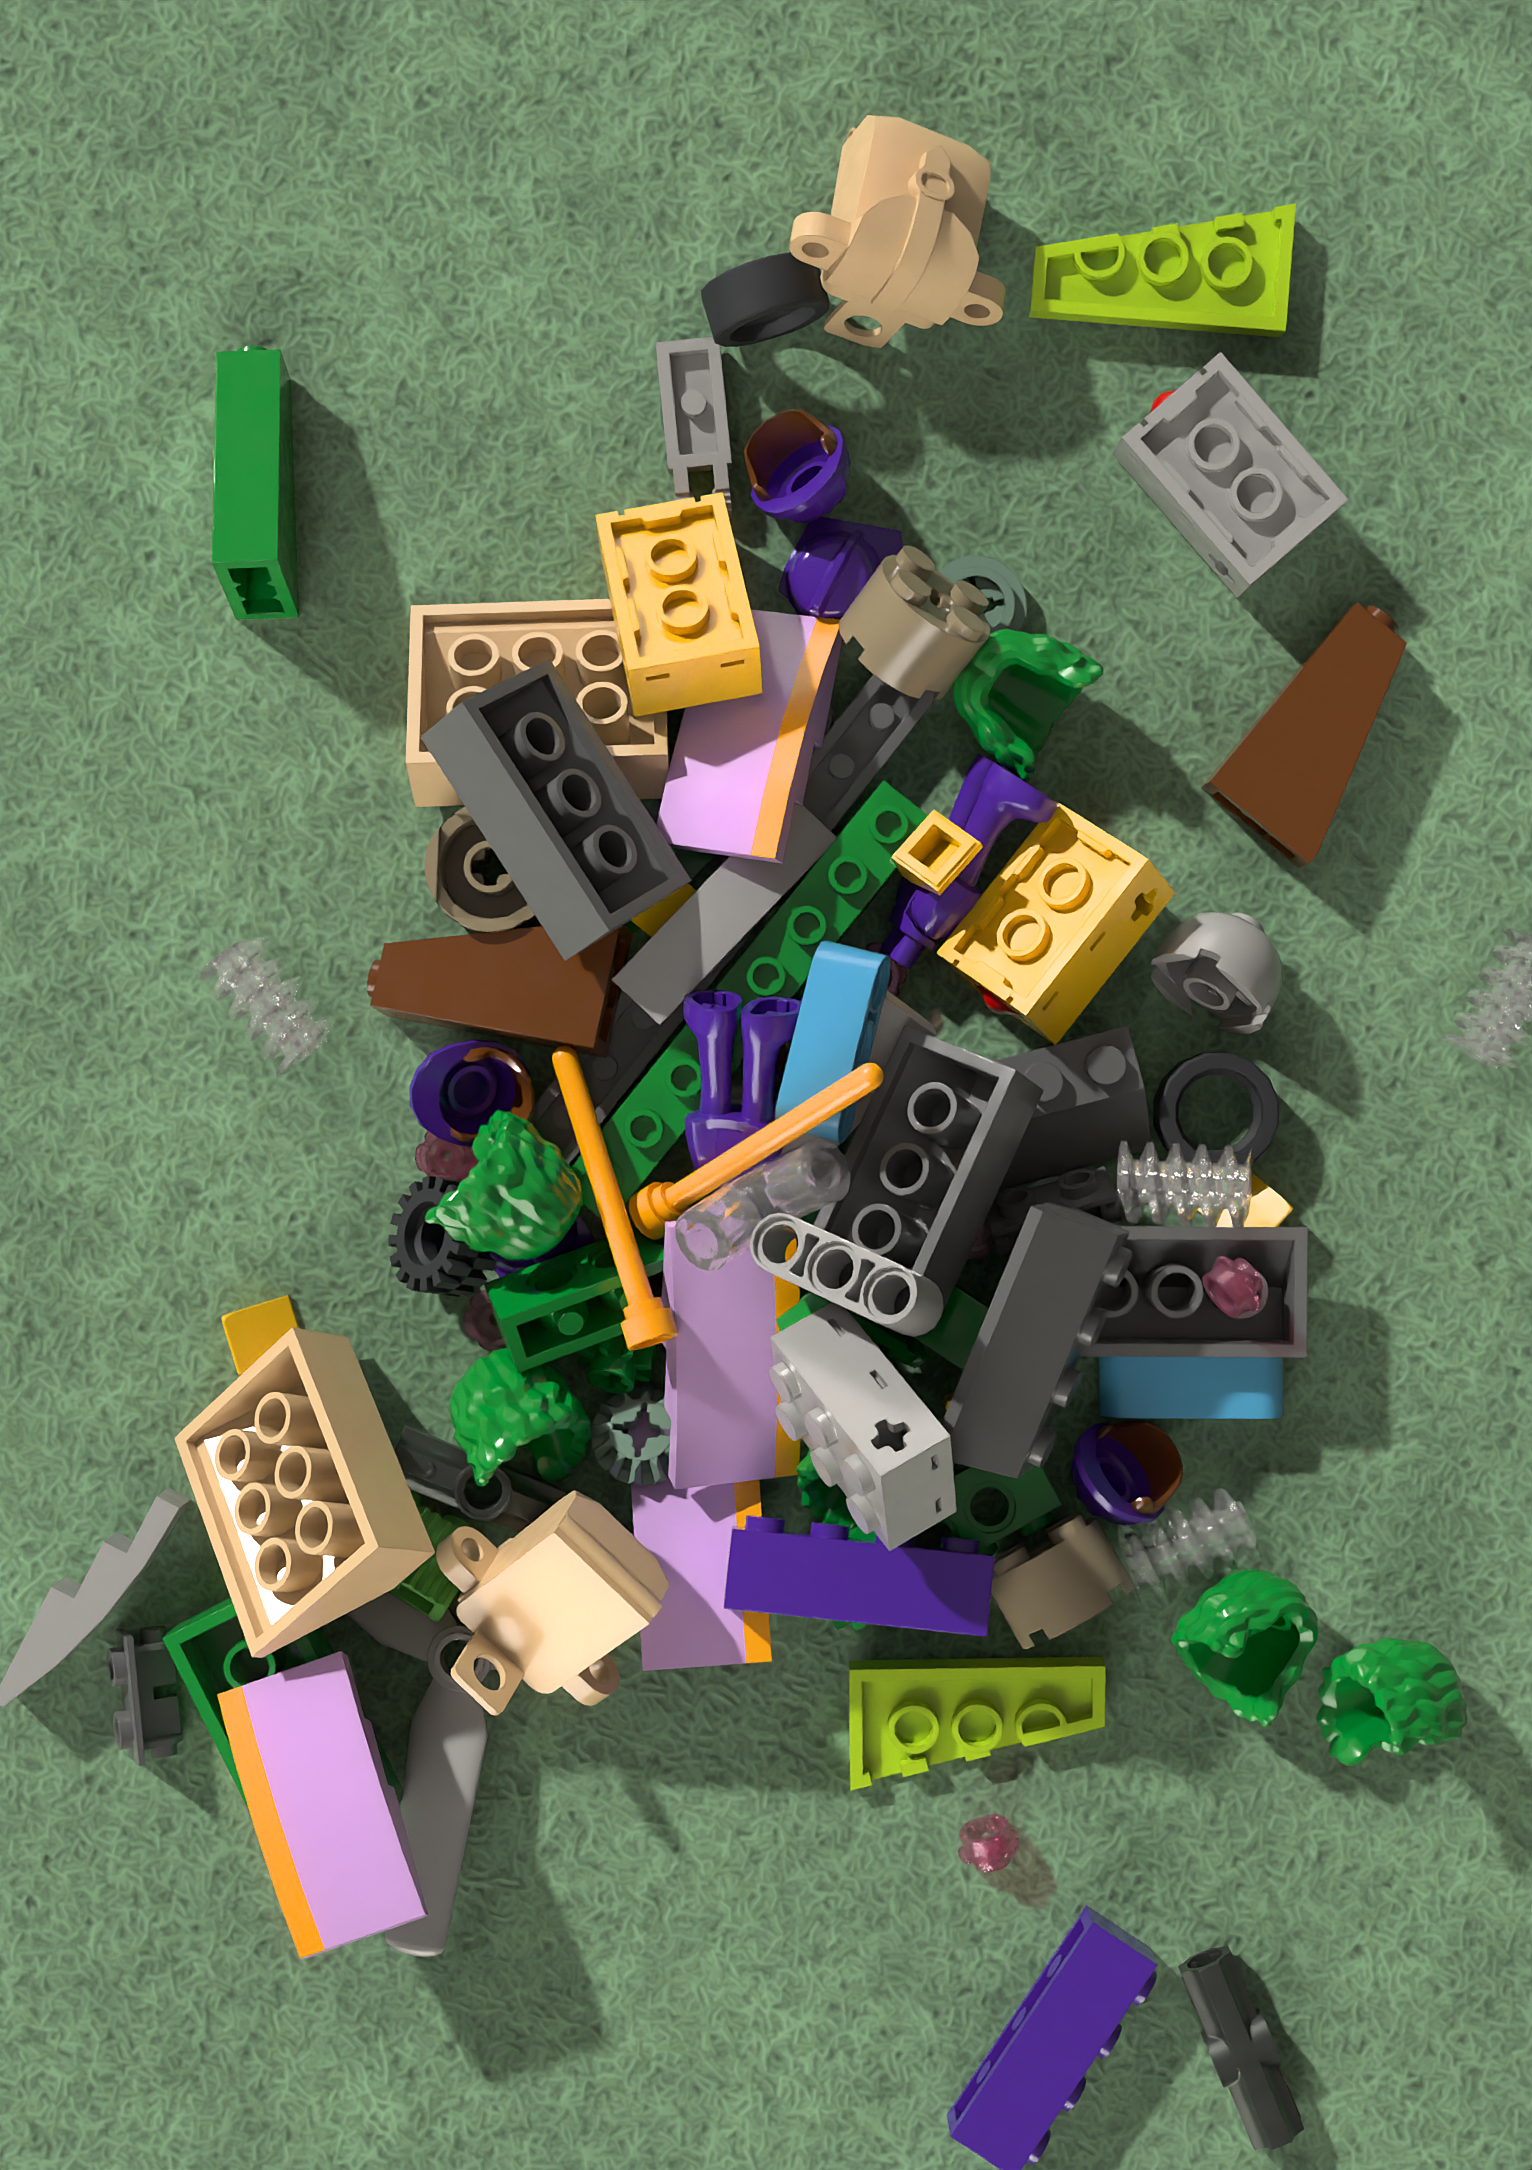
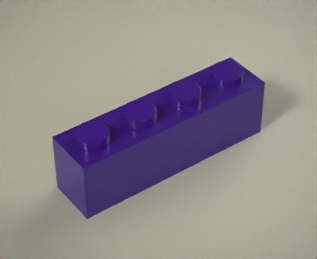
[724,1515,995,1636]
[947,1905,1157,2170]

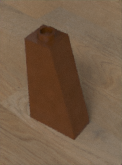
[1201,602,1407,868]
[367,925,633,1058]

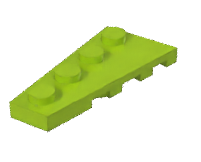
[1028,203,1296,338]
[849,1657,1106,1791]

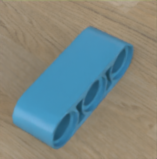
[775,940,891,1143]
[1098,1357,1284,1419]

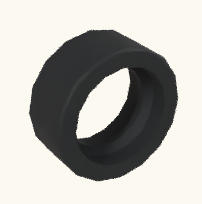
[701,252,830,347]
[1153,1053,1279,1173]

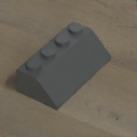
[420,659,692,961]
[993,1025,1153,1190]
[814,1026,1044,1330]
[941,1200,1132,1479]
[1079,1226,1308,1358]

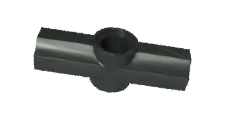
[394,1425,571,1533]
[1178,1945,1304,2150]

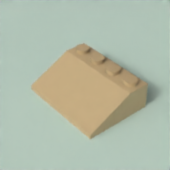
[406,599,670,807]
[174,1327,435,1658]

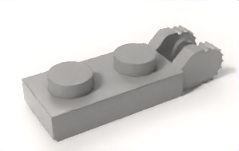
[655,337,732,518]

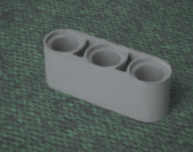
[750,1213,944,1336]

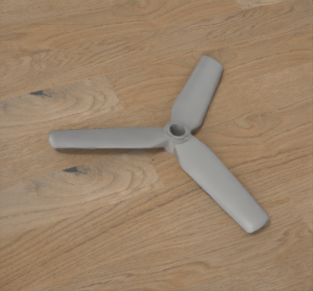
[346,1592,497,1957]

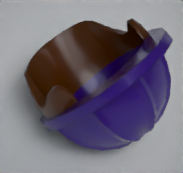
[744,409,851,523]
[409,1040,535,1147]
[1071,1421,1183,1526]

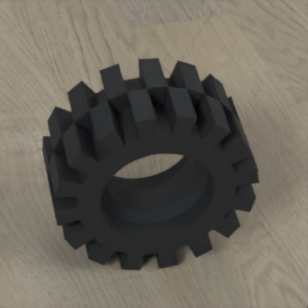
[388,1176,497,1297]

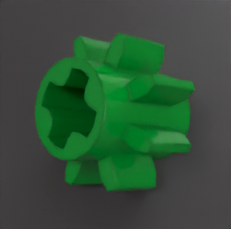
[577,1334,658,1393]

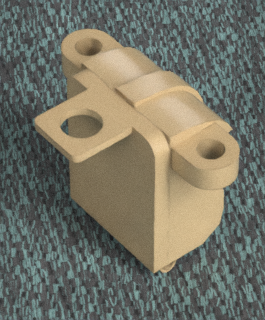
[789,115,1006,348]
[436,1490,670,1716]

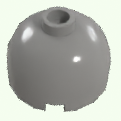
[1150,912,1283,1034]

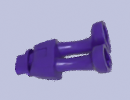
[880,753,1059,970]
[683,989,802,1217]

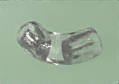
[675,1138,851,1271]

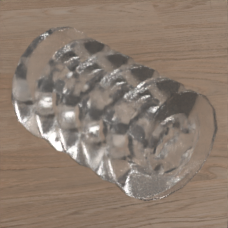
[1441,927,1532,1069]
[198,935,336,1077]
[1117,1140,1253,1229]
[1117,1488,1262,1602]

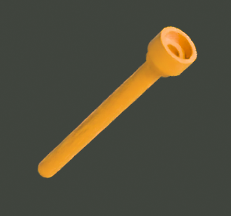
[552,1045,679,1350]
[629,1063,884,1240]

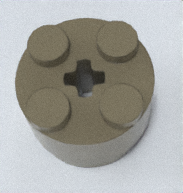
[839,546,990,701]
[425,807,538,933]
[991,1510,1135,1649]

